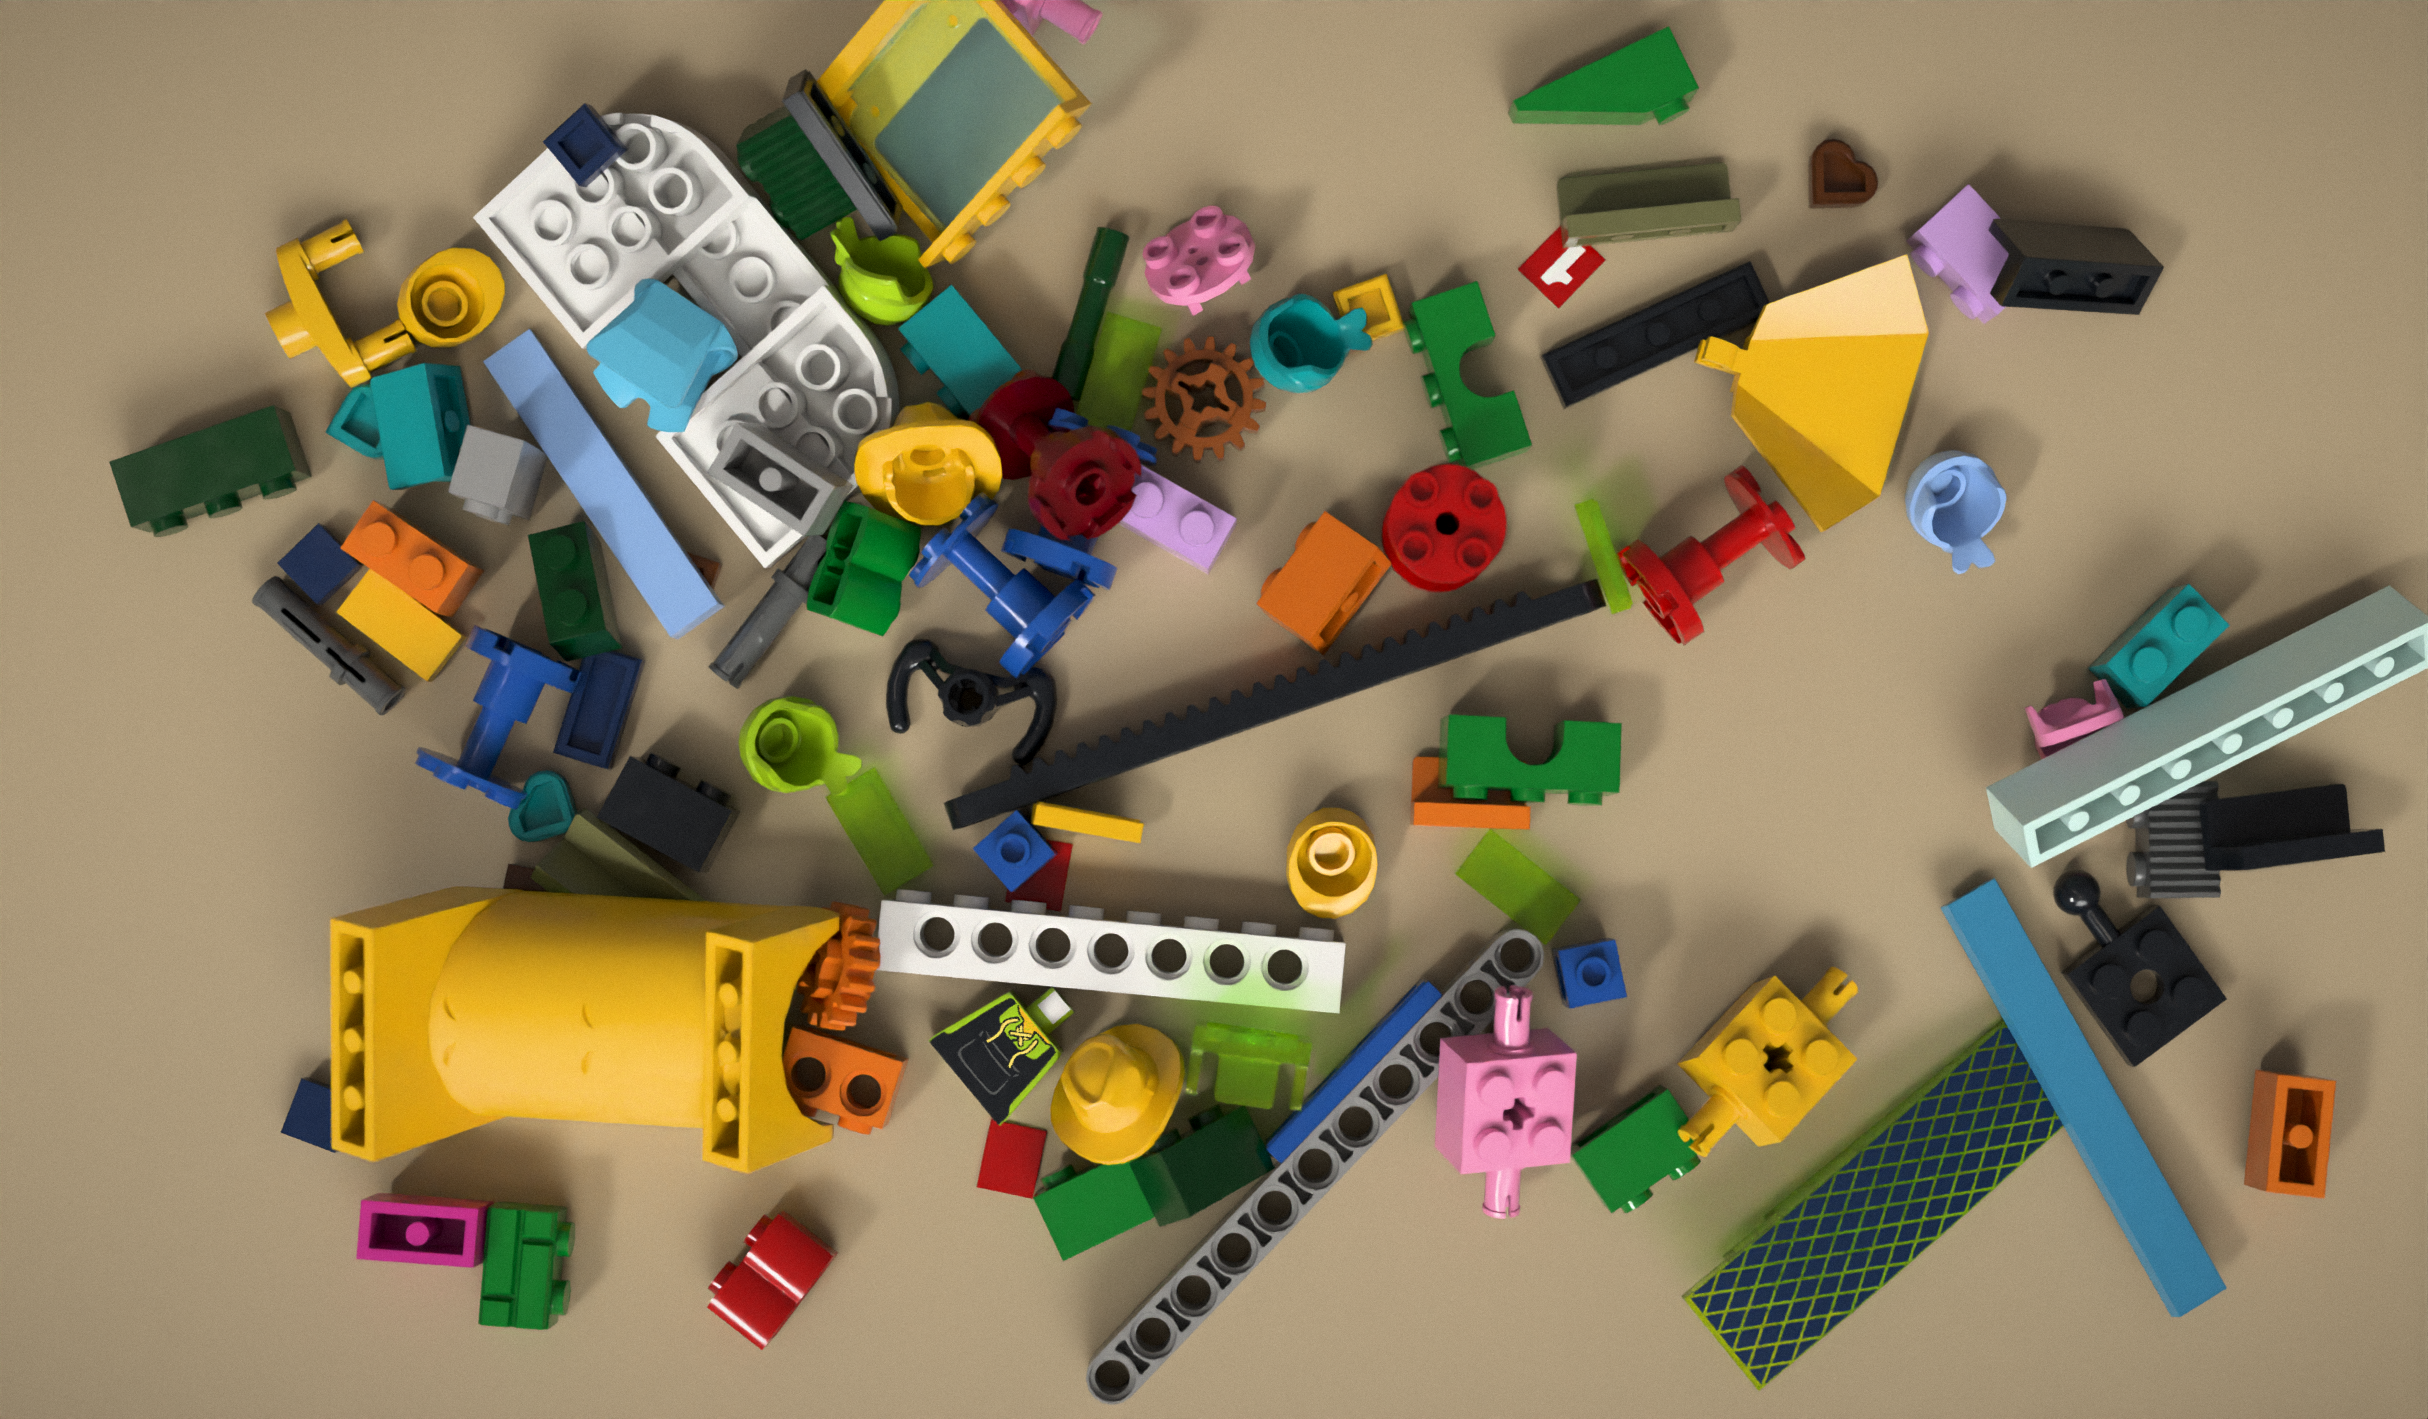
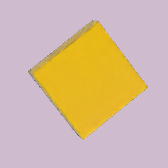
[1332,274,1404,341]

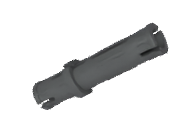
[708,535,827,689]
[252,576,406,716]

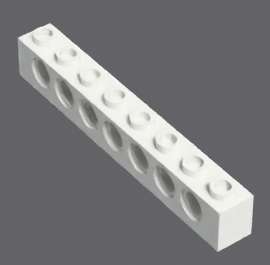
[877,889,1346,1013]

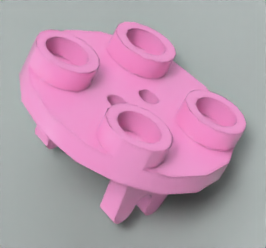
[1142,206,1255,316]

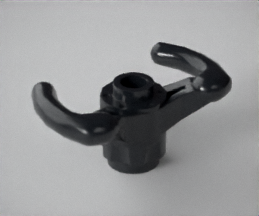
[886,639,1057,765]

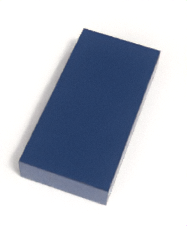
[553,651,645,770]

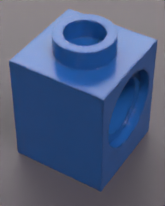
[973,810,1058,892]
[1551,938,1627,1009]

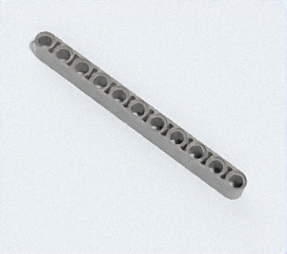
[1086,928,1544,1405]

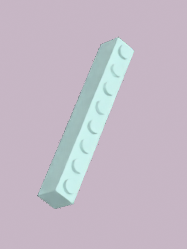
[1986,585,2428,868]

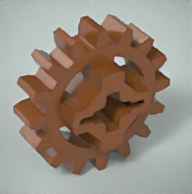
[1142,336,1266,463]

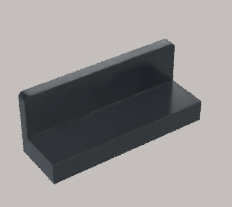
[1988,219,2164,315]
[2199,784,2385,871]

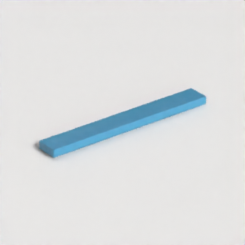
[1940,878,2227,1317]

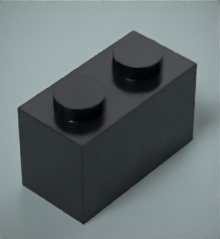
[596,752,741,872]

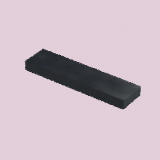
[1541,261,1770,409]

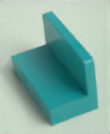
[370,363,470,490]

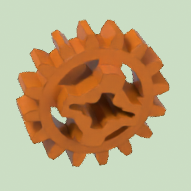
[797,902,880,1031]

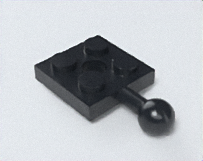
[2053,870,2227,1068]

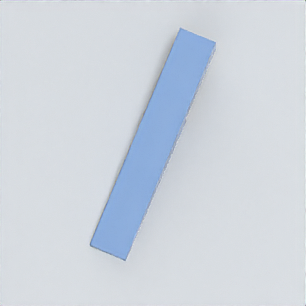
[483,329,725,639]

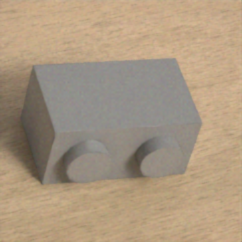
[707,423,853,537]
[448,425,548,525]

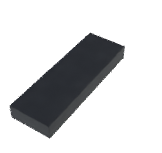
[782,69,903,241]

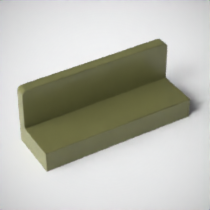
[1556,163,1741,248]
[530,808,706,901]

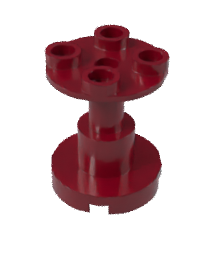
[968,369,1142,541]

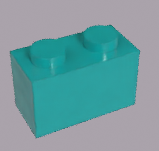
[898,285,1022,418]
[2088,583,2230,709]

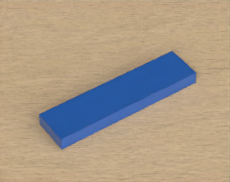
[1266,978,1443,1163]

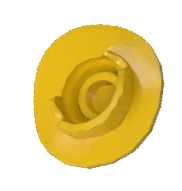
[854,401,1002,526]
[1050,1023,1185,1165]

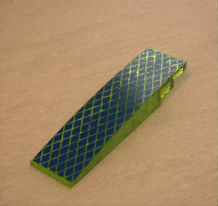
[1681,1019,2064,1391]

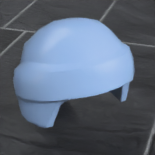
[1905,450,2007,574]

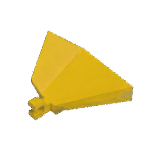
[1694,254,1929,532]

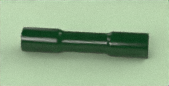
[1052,227,1130,401]

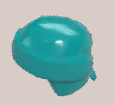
[1249,293,1373,393]

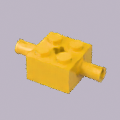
[1677,967,1859,1157]

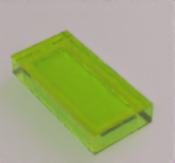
[1076,311,1162,432]
[1574,498,1633,616]
[825,767,935,896]
[1454,829,1581,945]

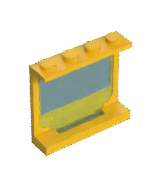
[817,0,1092,268]

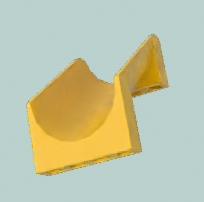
[330,886,839,1174]

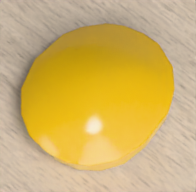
[397,248,505,348]
[1286,808,1378,919]

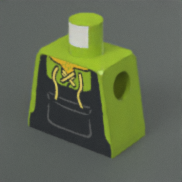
[928,987,1075,1126]

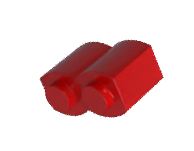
[707,1211,838,1350]

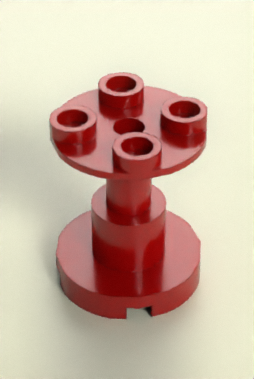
[1381,464,1507,594]
[1616,465,1806,646]

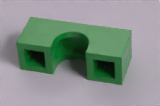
[1402,281,1532,470]
[1438,714,1622,806]

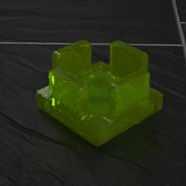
[1185,1019,1312,1111]

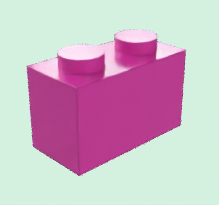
[356,1193,494,1268]

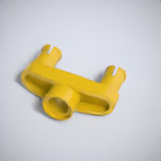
[265,219,417,389]

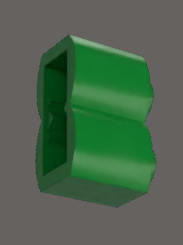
[807,501,921,636]

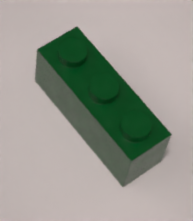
[109,405,312,537]

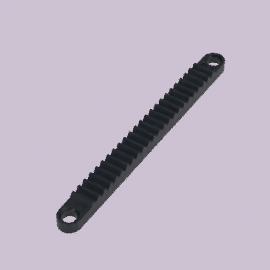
[943,579,1607,830]

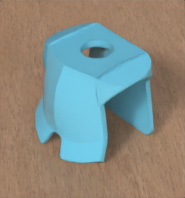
[587,278,738,432]

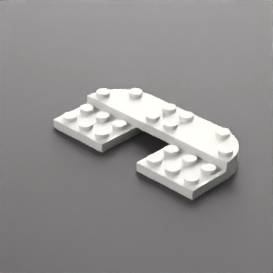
[473,112,899,568]

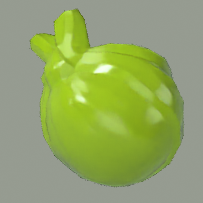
[830,217,933,326]
[738,696,862,796]

